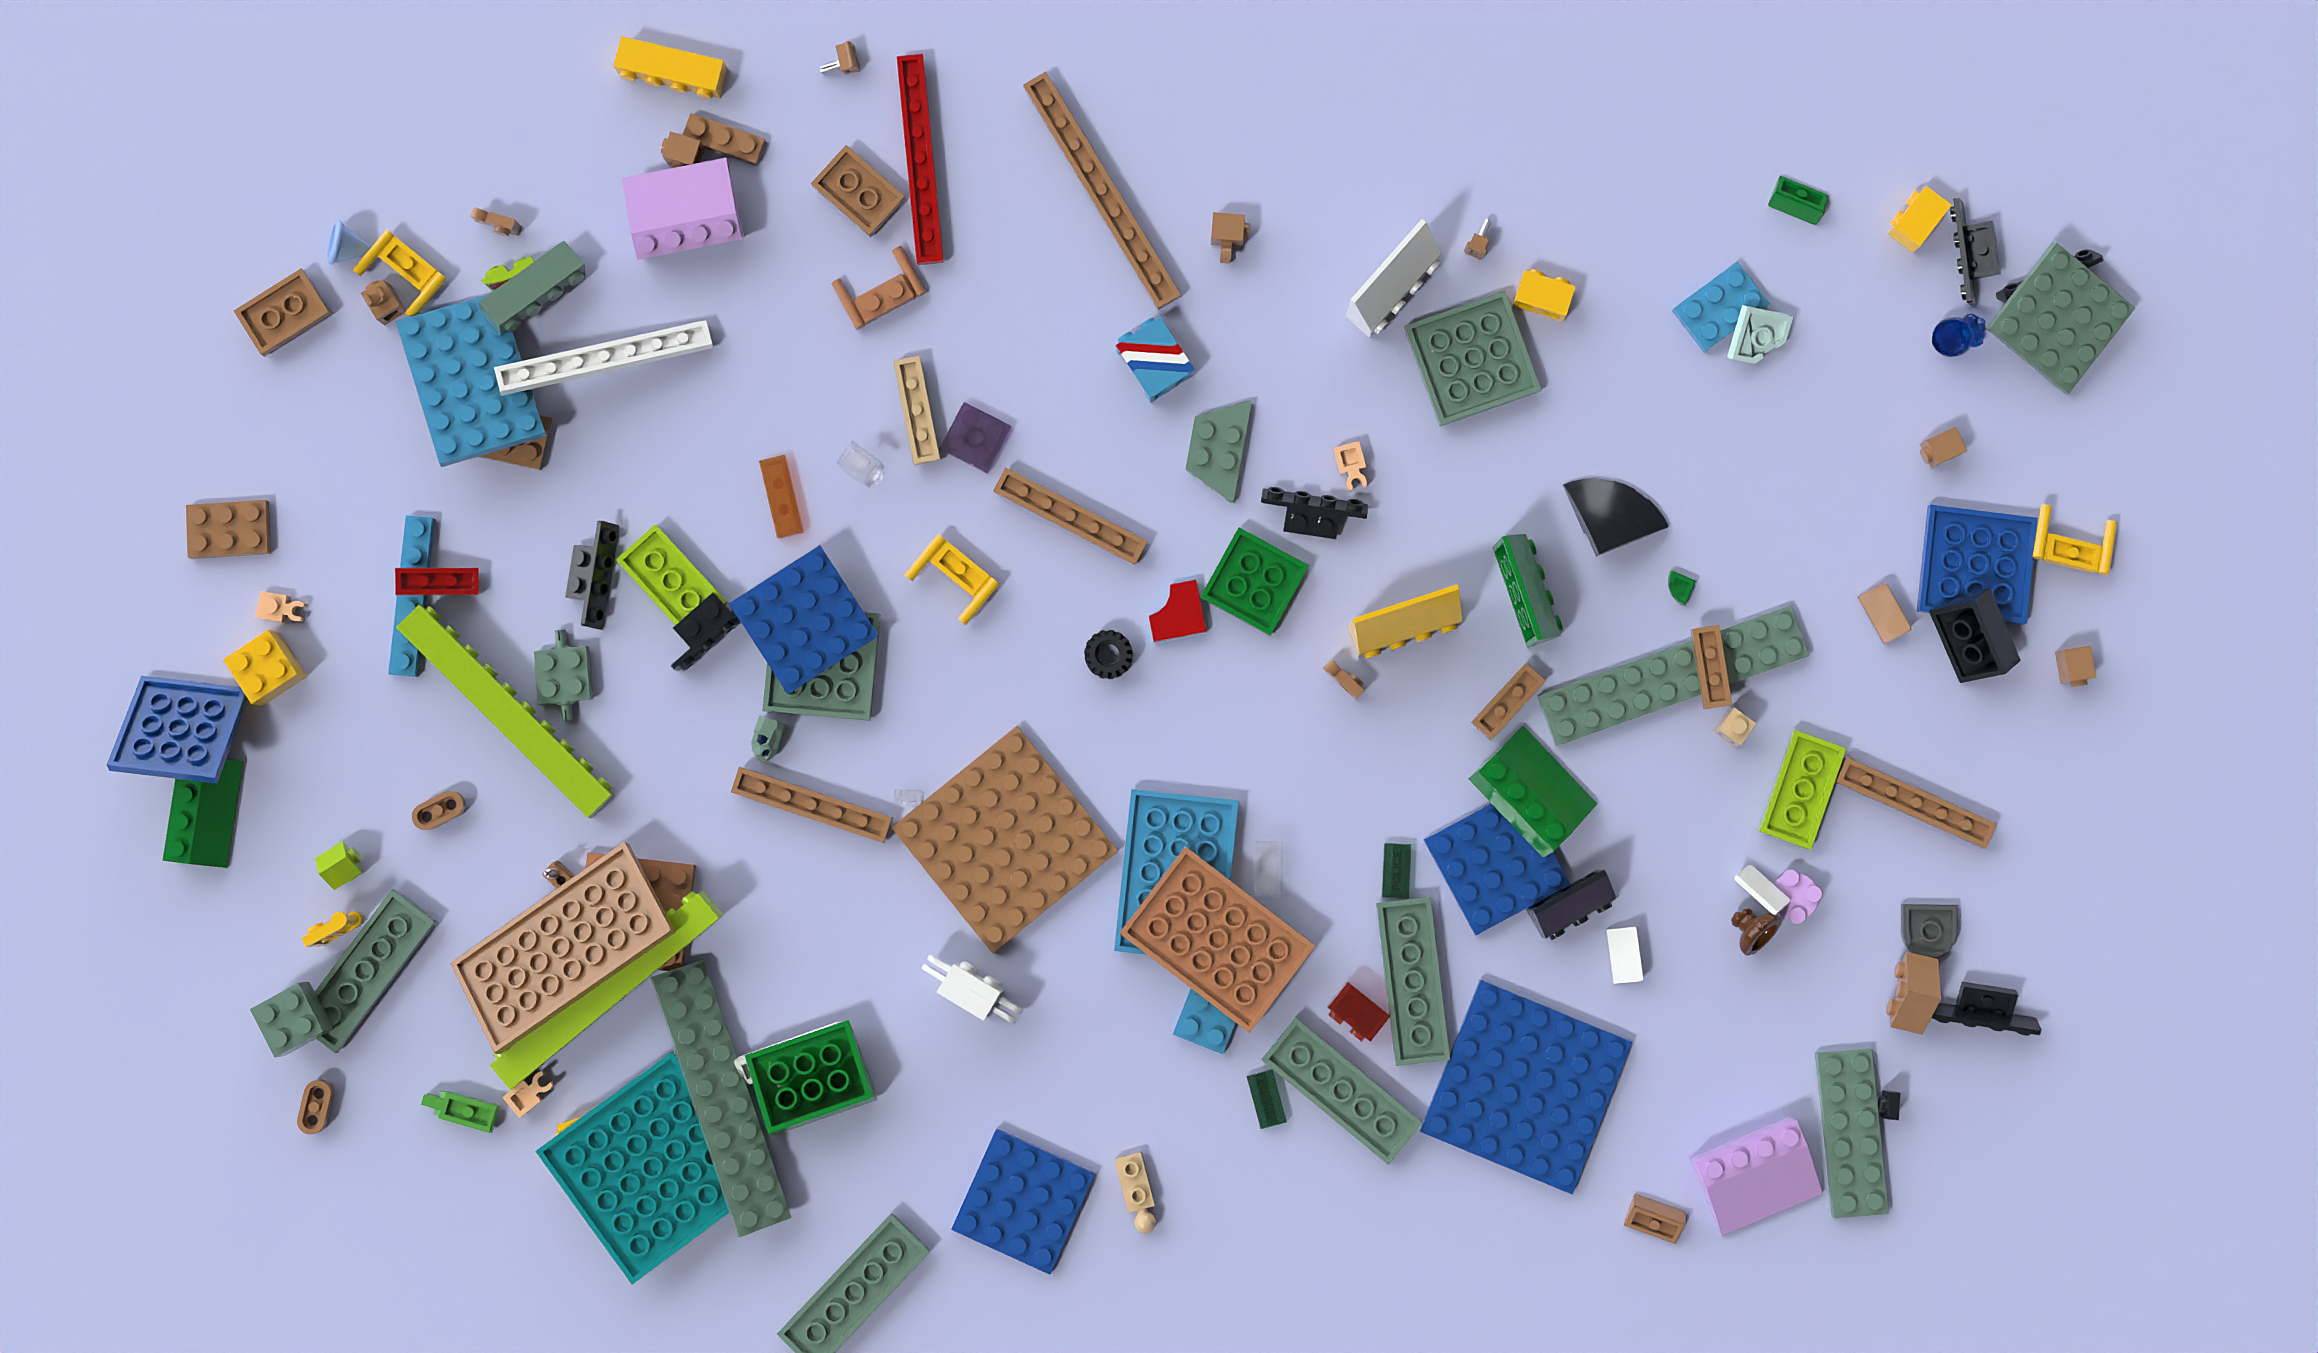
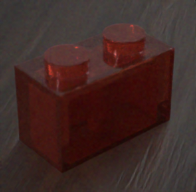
[1326,981,1390,1042]

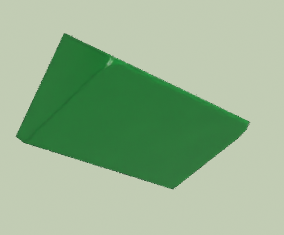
[1768,176,1829,225]

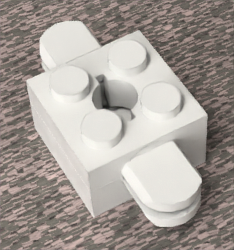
[922,954,1023,1024]

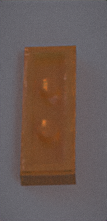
[759,455,804,539]

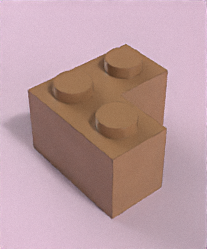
[1886,952,1941,1035]

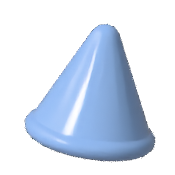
[327,220,371,265]

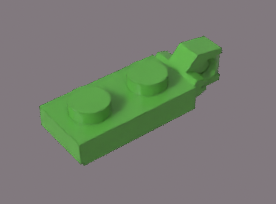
[421,1091,500,1133]

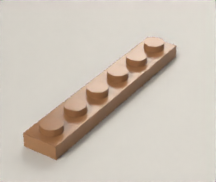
[993,467,1148,566]
[1835,757,1997,849]
[731,767,893,843]

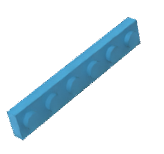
[388,515,435,677]

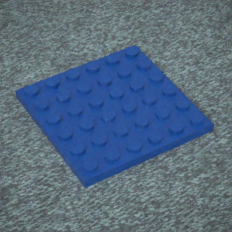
[1419,979,1632,1194]

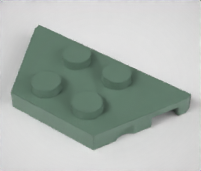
[1185,401,1252,503]

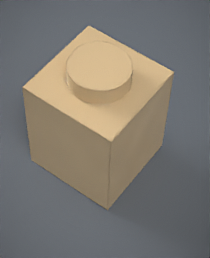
[1713,708,1757,747]

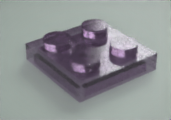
[939,402,1012,474]

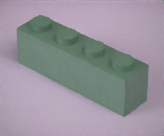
[479,241,585,335]

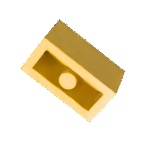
[1887,186,1952,253]
[1512,269,1576,322]

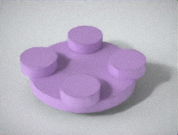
[1774,869,1822,924]

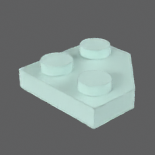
[1727,305,1793,364]

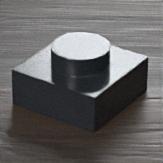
[1877,1090,1900,1120]

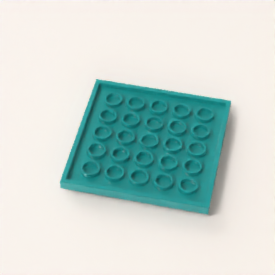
[535,1051,729,1285]

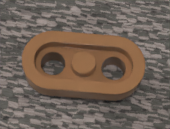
[412,791,466,830]
[297,1080,334,1135]

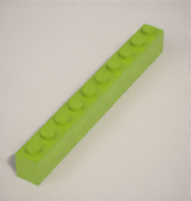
[396,605,615,819]
[490,890,724,1090]

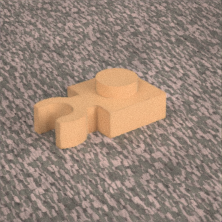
[1333,441,1367,492]
[255,591,307,623]
[502,1071,555,1118]

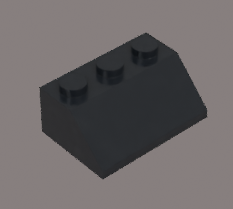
[1929,588,2021,683]
[1526,870,1616,940]

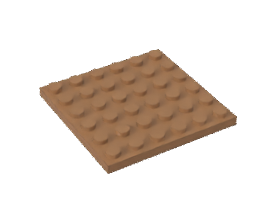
[891,726,1118,954]

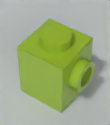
[315,841,362,890]

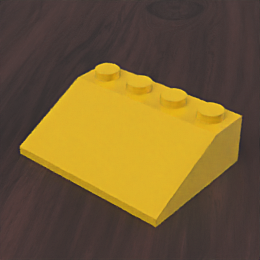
[1348,584,1462,659]

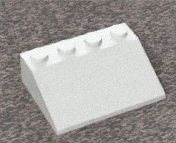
[1346,219,1441,338]

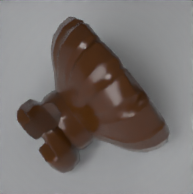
[1731,908,1781,956]

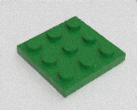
[1200,527,1309,636]

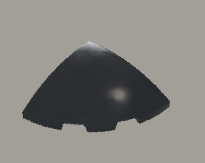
[1563,478,1669,557]

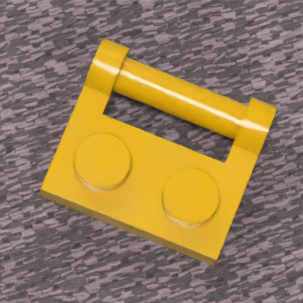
[301,912,364,947]

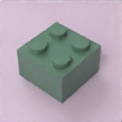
[250,982,334,1058]

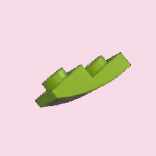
[481,256,535,290]

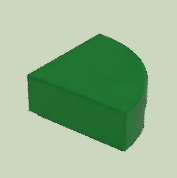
[1668,570,1696,606]

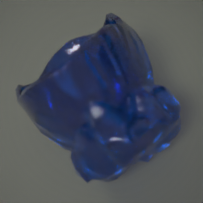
[1932,313,1986,357]

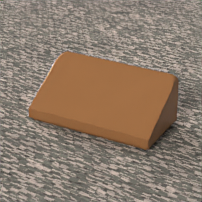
[1858,583,1912,644]
[1624,1194,1686,1244]

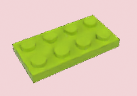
[616,524,728,625]
[1758,730,1846,850]

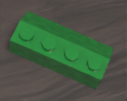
[162,759,244,868]

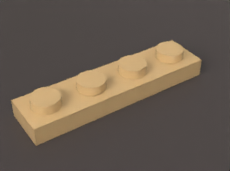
[893,356,941,466]

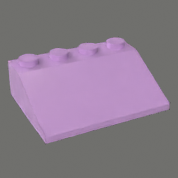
[622,157,745,260]
[1689,1117,1823,1236]

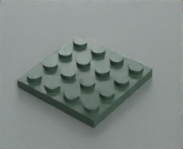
[1986,242,2135,394]
[1404,291,1541,427]
[762,612,881,721]

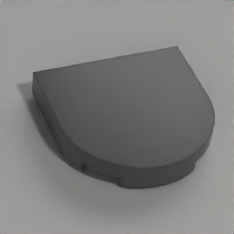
[1901,904,1958,958]

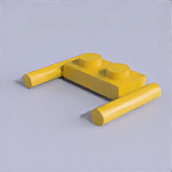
[352,229,447,317]
[2032,505,2117,575]
[904,534,1000,625]

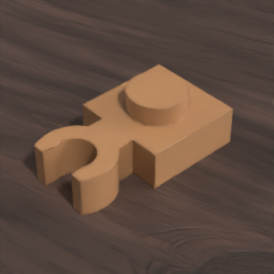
[470,207,522,237]
[1323,660,1365,700]

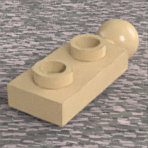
[1114,1152,1156,1234]

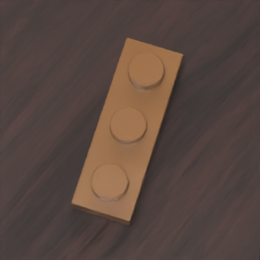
[683,113,766,166]
[1691,625,1732,710]
[1471,663,1546,741]

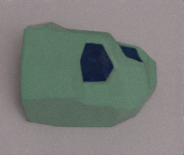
[751,715,787,762]

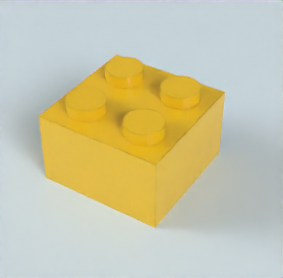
[223,630,308,706]

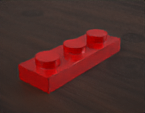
[395,568,479,596]

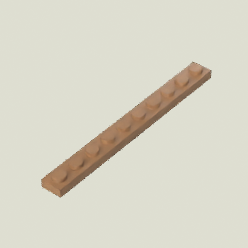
[1023,71,1181,310]

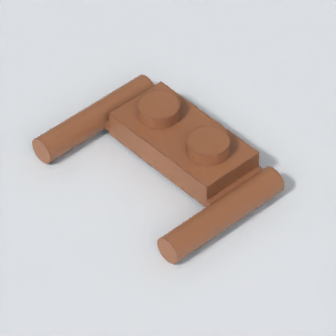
[831,246,926,330]

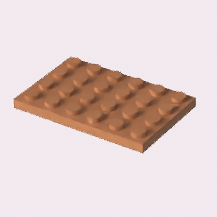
[1120,846,1315,1033]

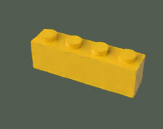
[613,36,728,99]

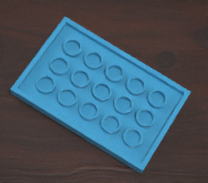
[396,295,546,467]
[1114,789,1239,954]

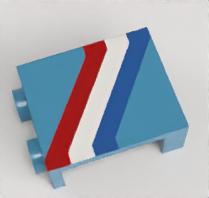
[1115,317,1195,403]

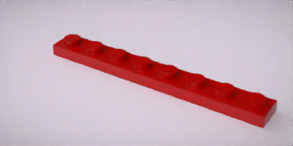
[896,54,944,265]

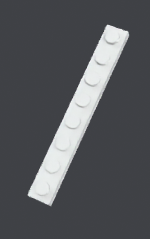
[494,320,713,396]

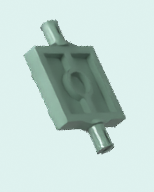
[534,630,593,721]

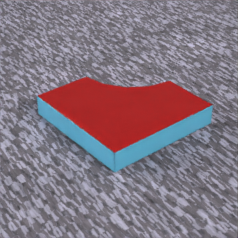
[1149,580,1206,643]

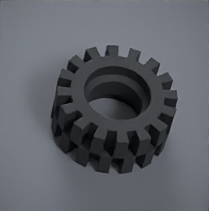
[1084,630,1133,679]

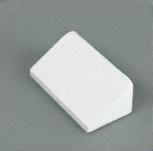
[1734,865,1790,915]
[1606,926,1643,984]

